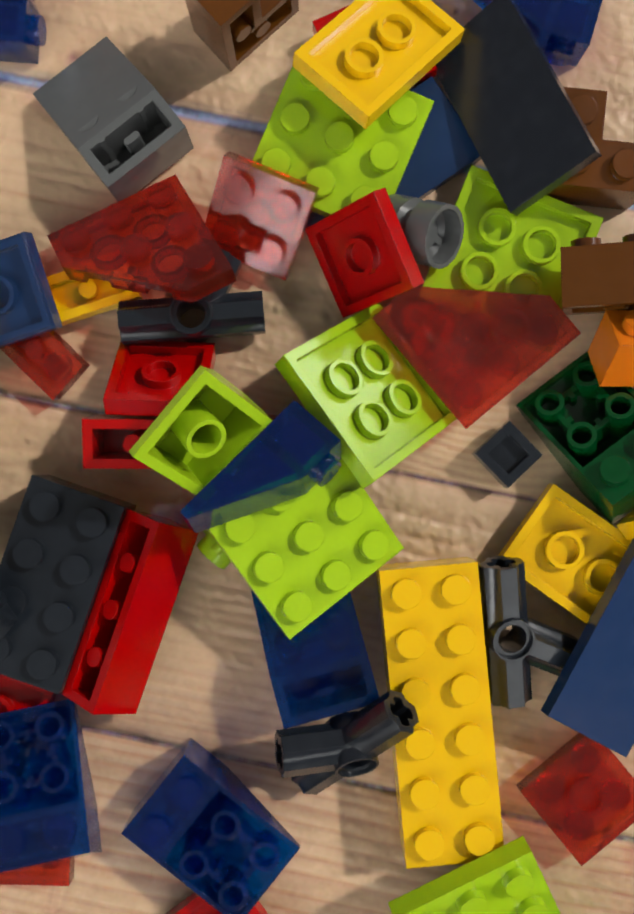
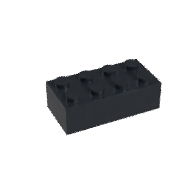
[0,475,137,694]

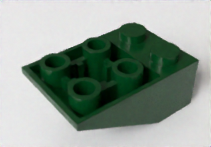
[517,352,634,525]

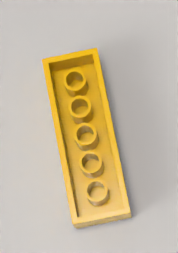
[376,557,504,869]

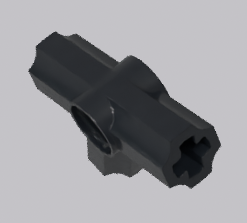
[117,244,265,345]
[479,556,578,709]
[274,690,419,795]

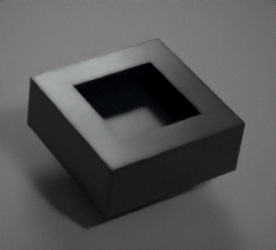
[472,421,542,488]

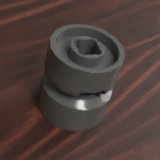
[389,194,464,269]

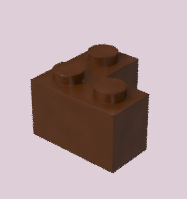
[185,0,299,71]
[547,87,634,210]
[560,233,634,316]

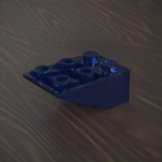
[250,588,379,729]
[0,699,102,874]
[121,738,300,914]

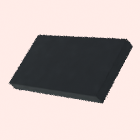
[436,0,602,215]

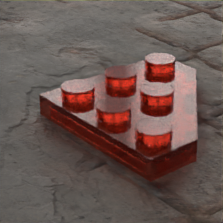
[47,174,237,303]
[372,286,581,429]

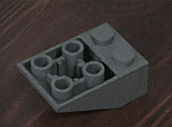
[33,36,194,205]

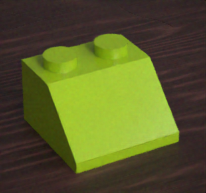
[129,365,275,503]

